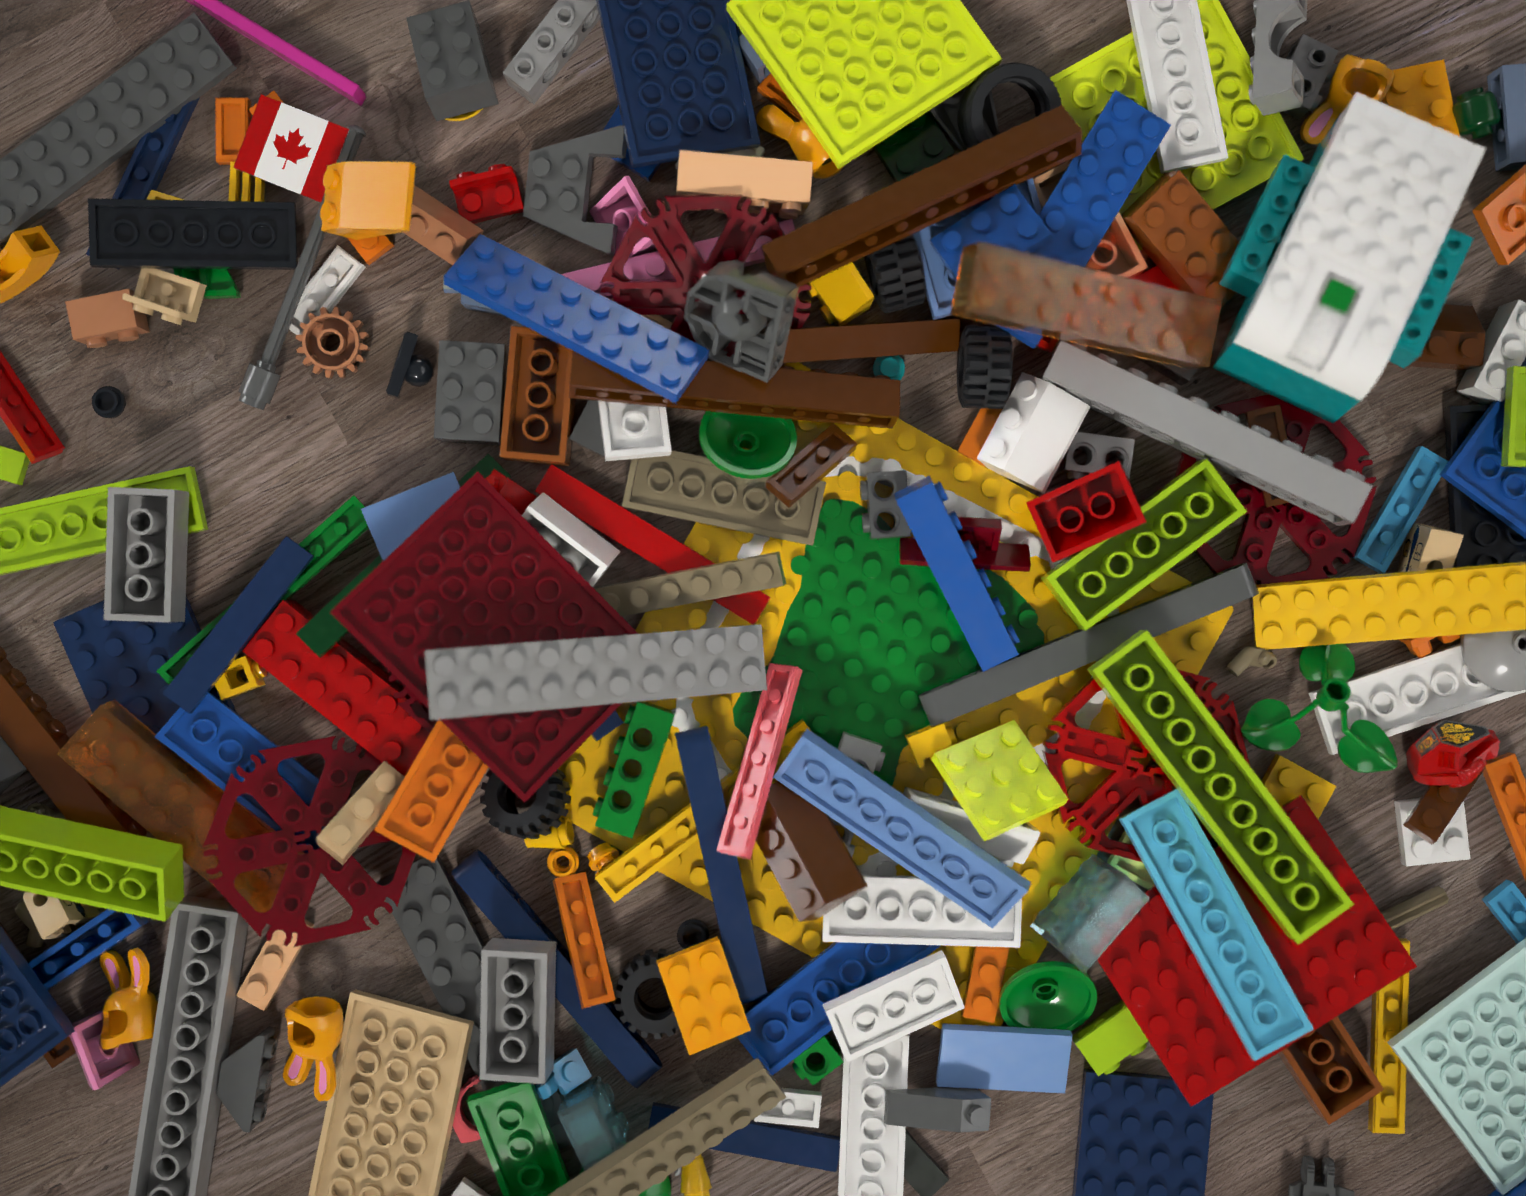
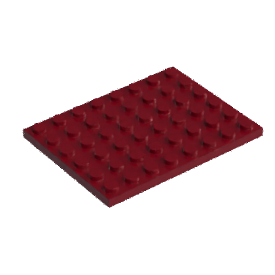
[330,471,639,802]

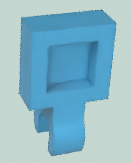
[535,1048,592,1100]

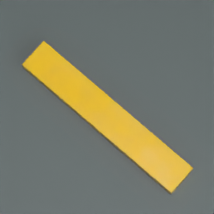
[1368,938,1410,1134]

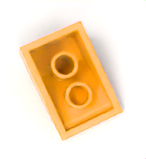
[320,161,416,240]

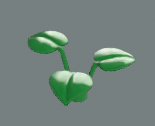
[1241,644,1398,773]

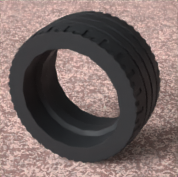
[957,63,1061,149]

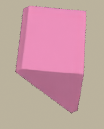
[589,176,656,258]
[70,1010,140,1091]

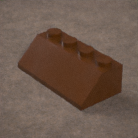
[1386,304,1486,370]
[756,781,868,922]

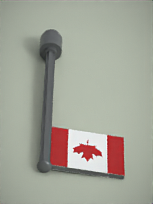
[233,94,366,410]

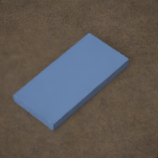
[936,1023,1073,1093]

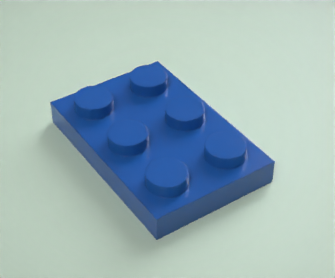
[930,184,1052,295]

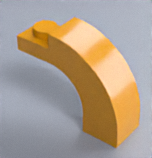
[0,225,60,304]

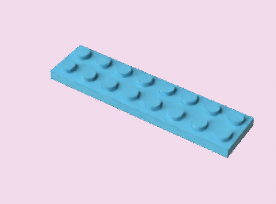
[1119,789,1314,1061]

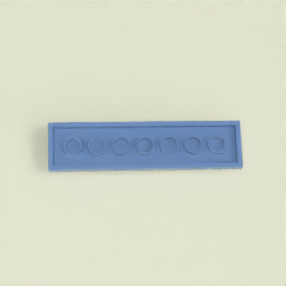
[773,729,1031,929]

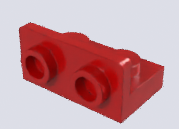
[449,164,524,224]

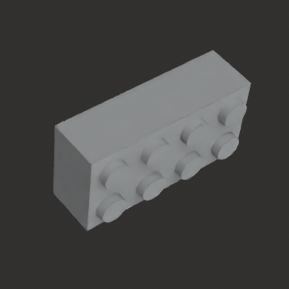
[104,487,189,622]
[479,938,556,1084]

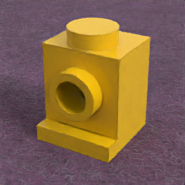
[215,655,267,700]
[905,723,958,768]

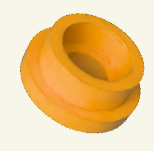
[587,842,619,871]
[547,846,580,878]

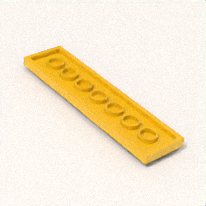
[1252,561,1526,650]

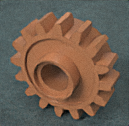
[296,307,370,379]

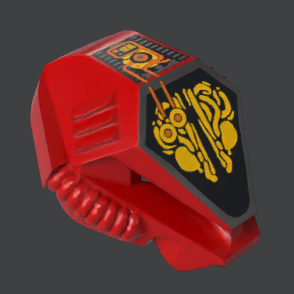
[1406,720,1501,788]

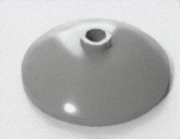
[1461,630,1526,692]

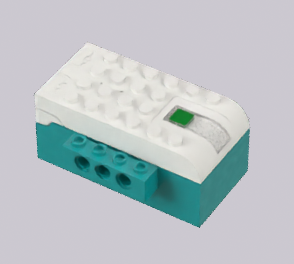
[1212,92,1486,423]

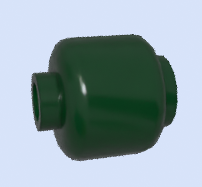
[1452,87,1501,140]

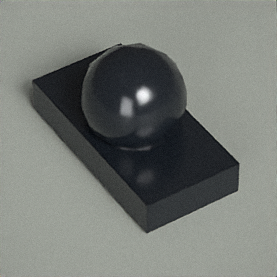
[386,331,434,399]

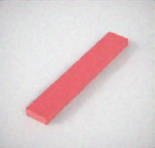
[716,663,803,859]

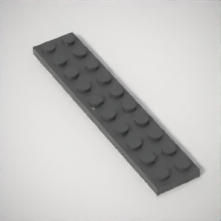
[0,12,237,248]
[377,855,582,1150]

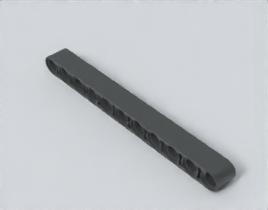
[919,563,1259,726]

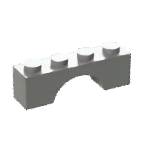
[1249,0,1307,116]

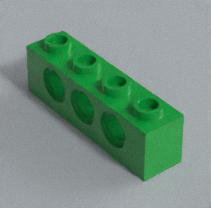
[592,701,676,839]

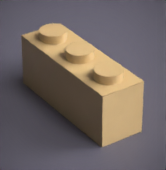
[316,761,405,865]

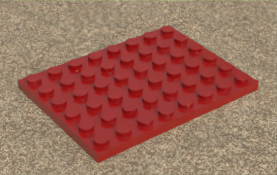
[1079,795,1417,1107]

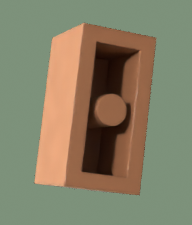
[65,288,150,348]

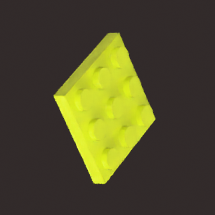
[931,720,1068,842]

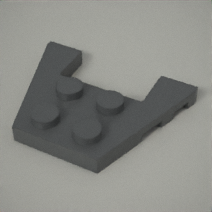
[523,125,627,256]

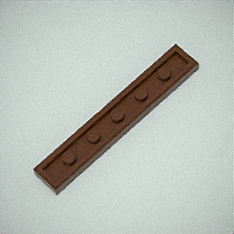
[783,318,960,363]

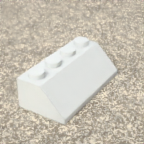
[903,787,1040,867]

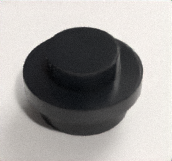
[92,386,126,419]
[677,918,709,949]

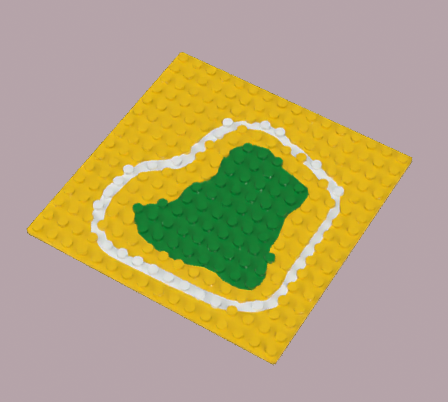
[558,362,1233,1029]

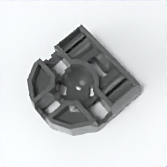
[684,260,799,382]

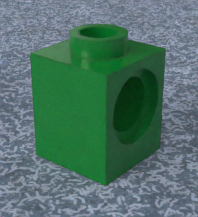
[792,1033,844,1085]

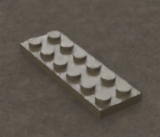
[622,450,826,546]

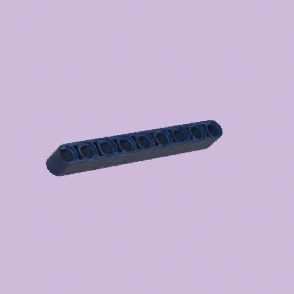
[675,725,768,1005]
[452,849,663,1089]

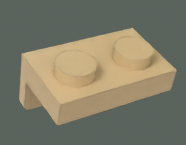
[122,268,207,325]

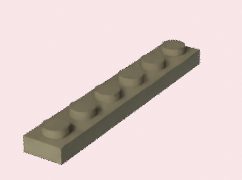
[594,551,786,616]

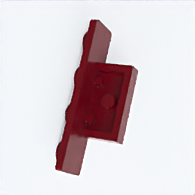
[899,517,1031,572]

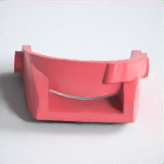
[453,1075,482,1143]

